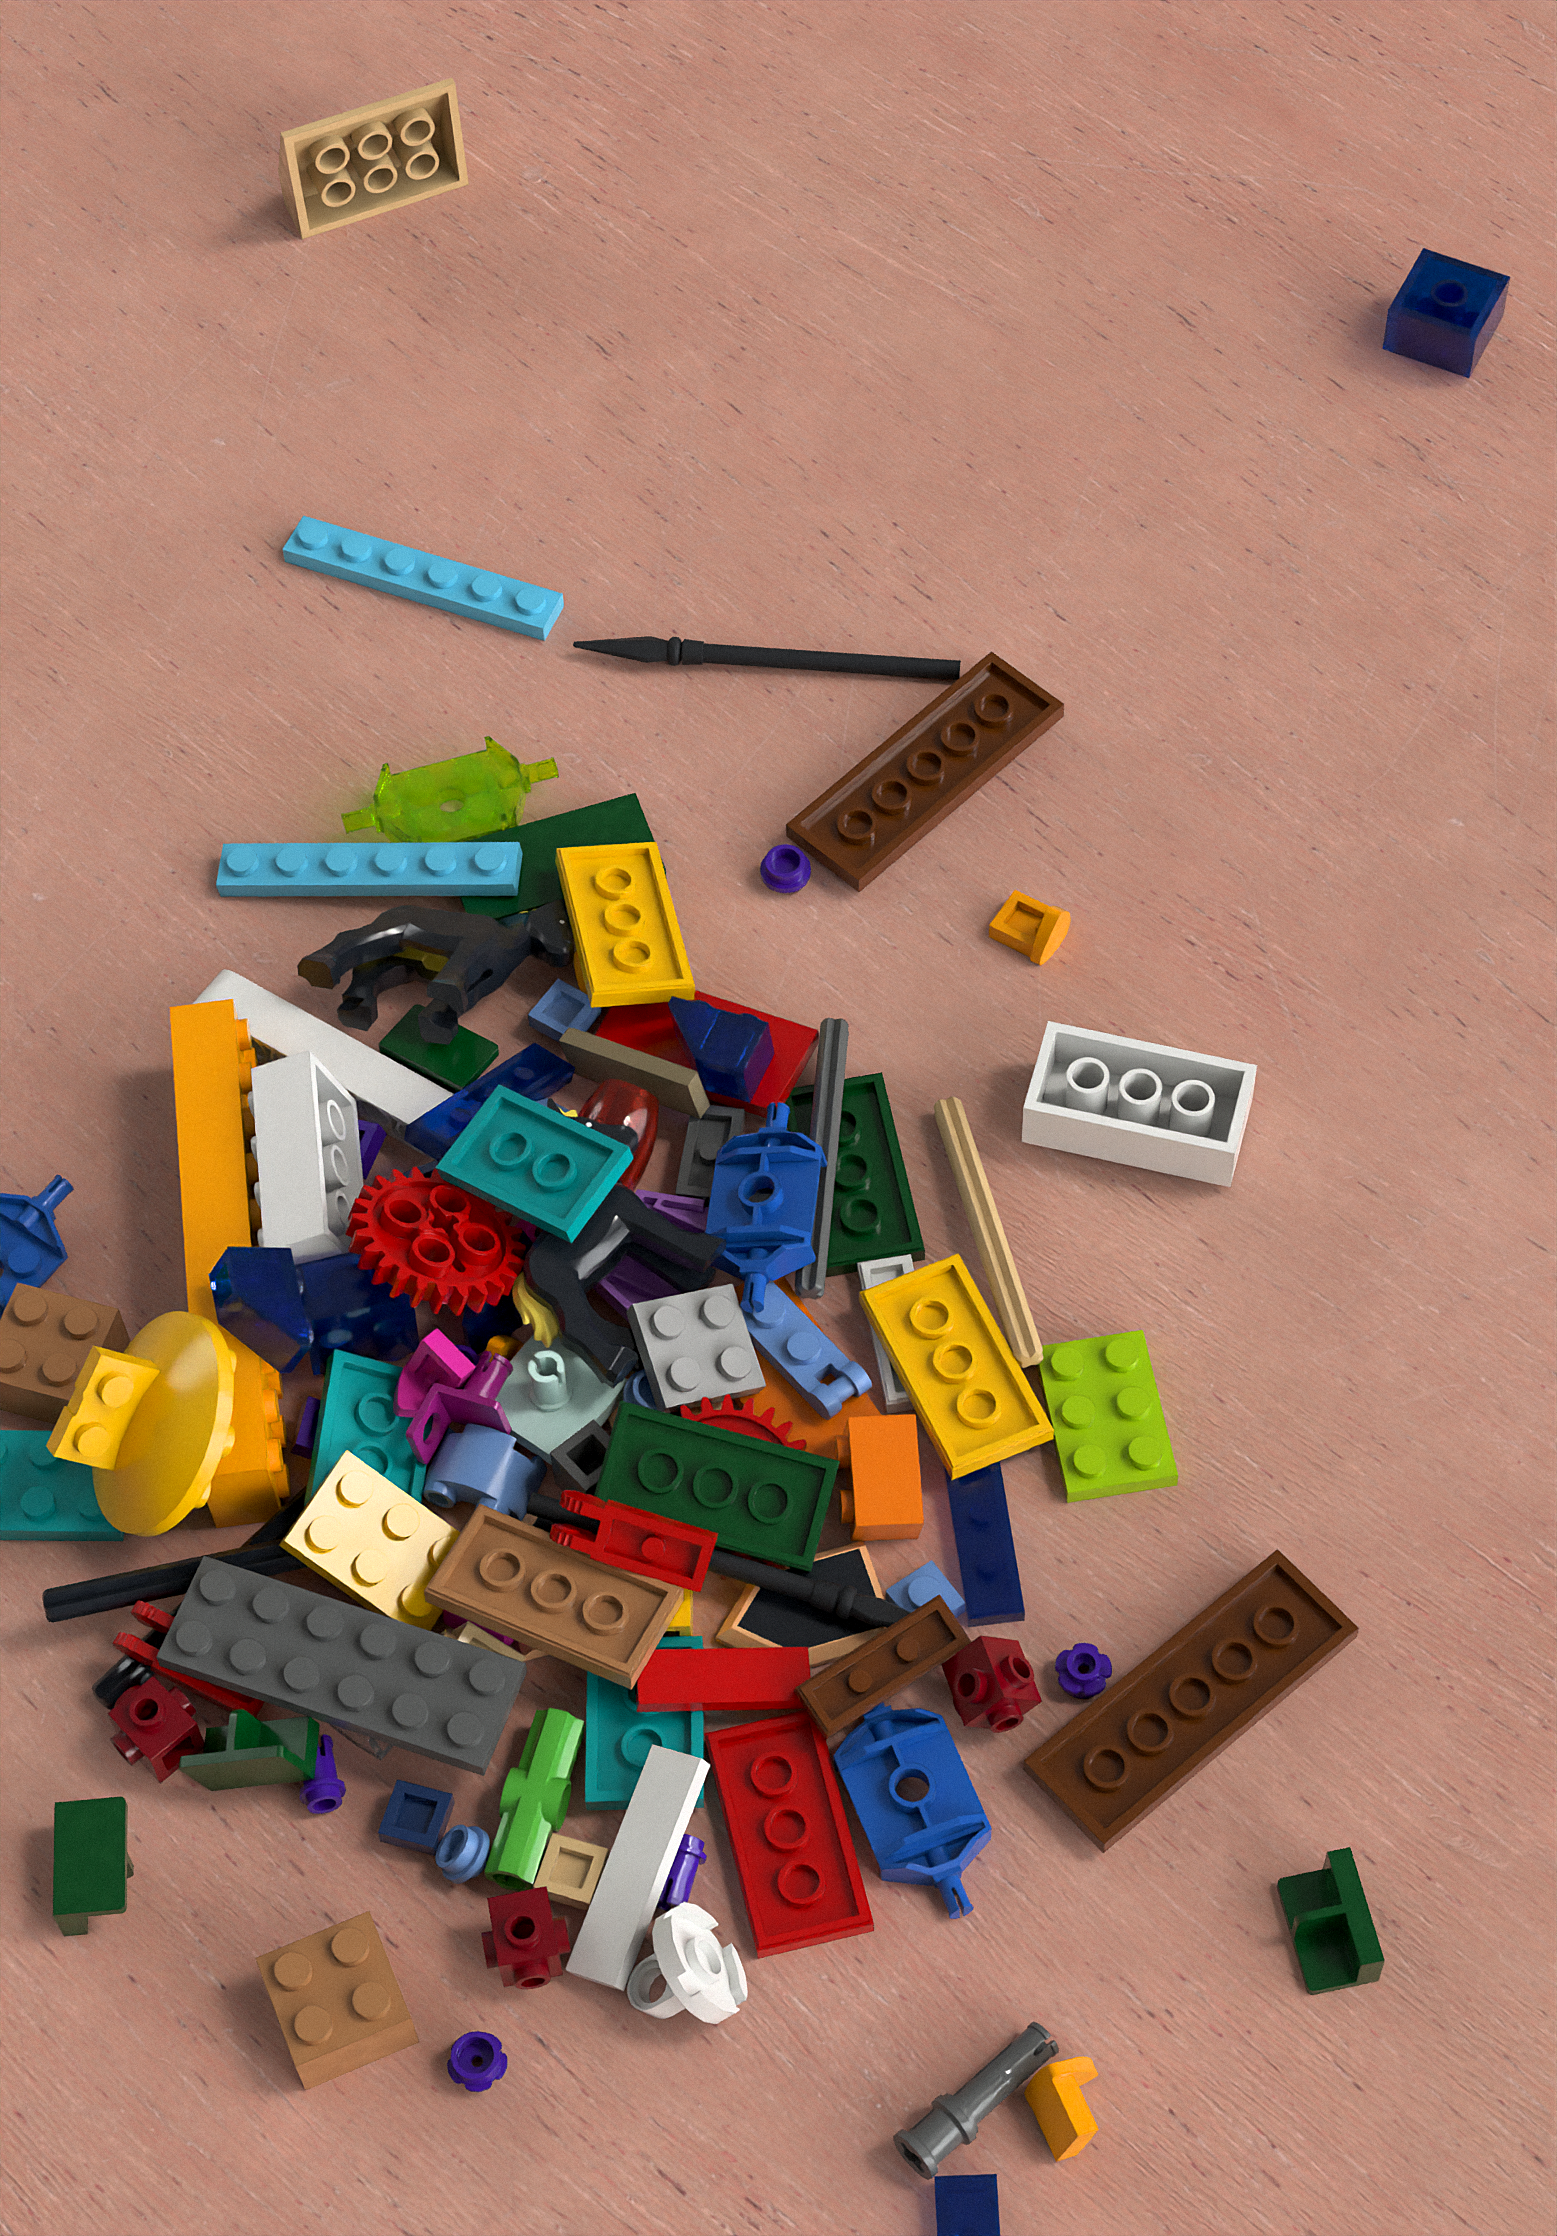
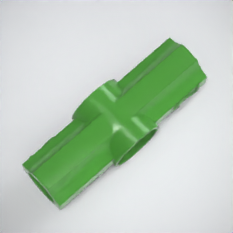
[485,1707,585,1892]

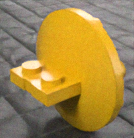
[46,1311,237,1537]

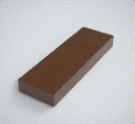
[794,1594,971,1740]

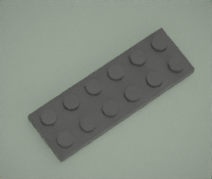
[156,1556,527,1776]

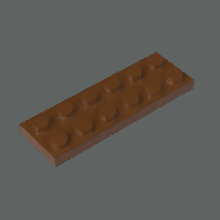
[786,651,1064,892]
[1023,1549,1359,1853]

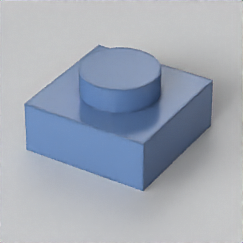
[528,979,602,1043]
[885,1560,965,1618]

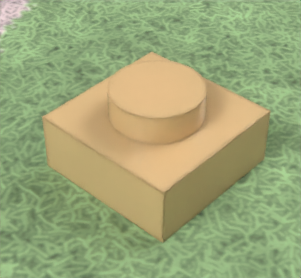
[533,1833,610,1911]

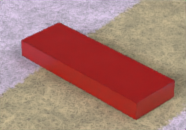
[635,1647,811,1712]

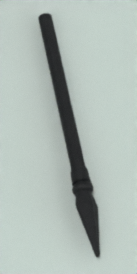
[573,636,961,680]
[526,1492,911,1628]

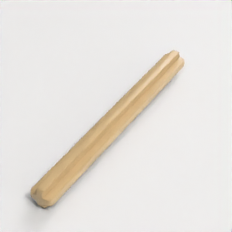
[933,1096,1043,1368]

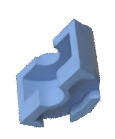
[422,1424,548,1521]

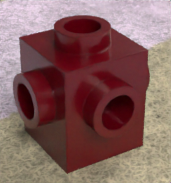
[941,1635,1042,1733]
[107,1676,204,1783]
[481,1886,571,1990]

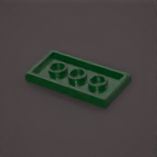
[459,793,667,921]
[785,1072,925,1277]
[594,1400,840,1573]

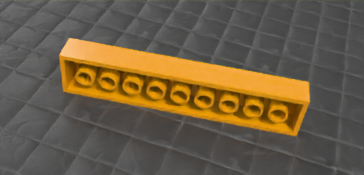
[169,999,291,1528]

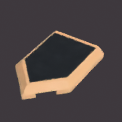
[716,1540,887,1668]

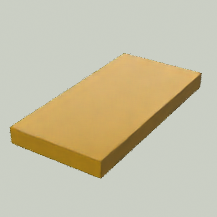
[555,842,695,1008]
[859,1253,1054,1480]

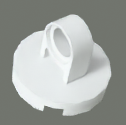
[627,1902,748,2024]

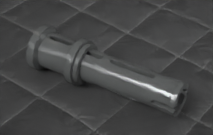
[893,2021,1059,2180]

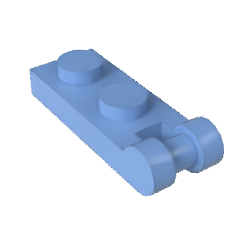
[739,1281,872,1420]

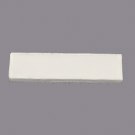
[565,1744,710,1991]

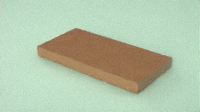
[424,1504,684,1690]

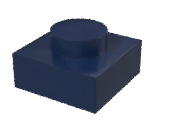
[378,1779,455,1856]

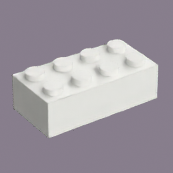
[1022,1021,1257,1187]
[248,1050,372,1300]

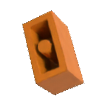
[834,1414,924,1541]

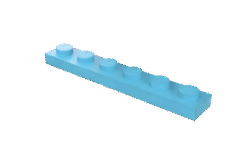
[282,516,564,641]
[216,842,523,897]

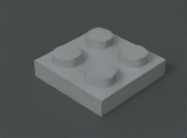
[626,1284,766,1413]

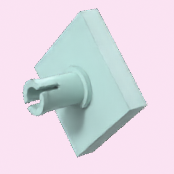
[495,1334,628,1465]

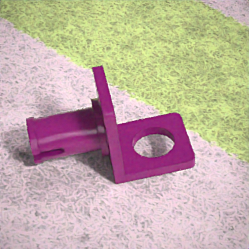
[406,1351,513,1464]

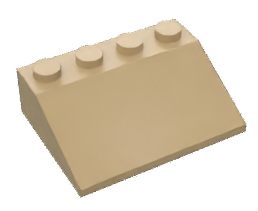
[278,78,469,239]

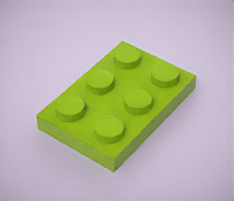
[1036,1330,1178,1503]

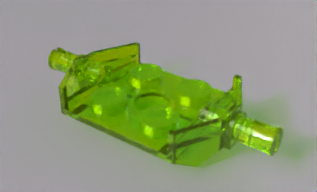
[340,736,559,843]

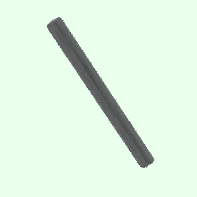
[794,1018,849,1300]

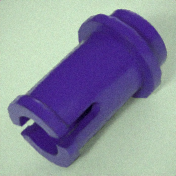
[299,1734,346,1814]
[656,1834,707,1912]

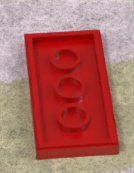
[595,990,819,1118]
[704,1710,874,1959]

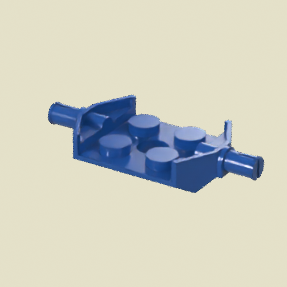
[705,1102,827,1313]
[0,1174,74,1319]
[833,1702,992,1919]

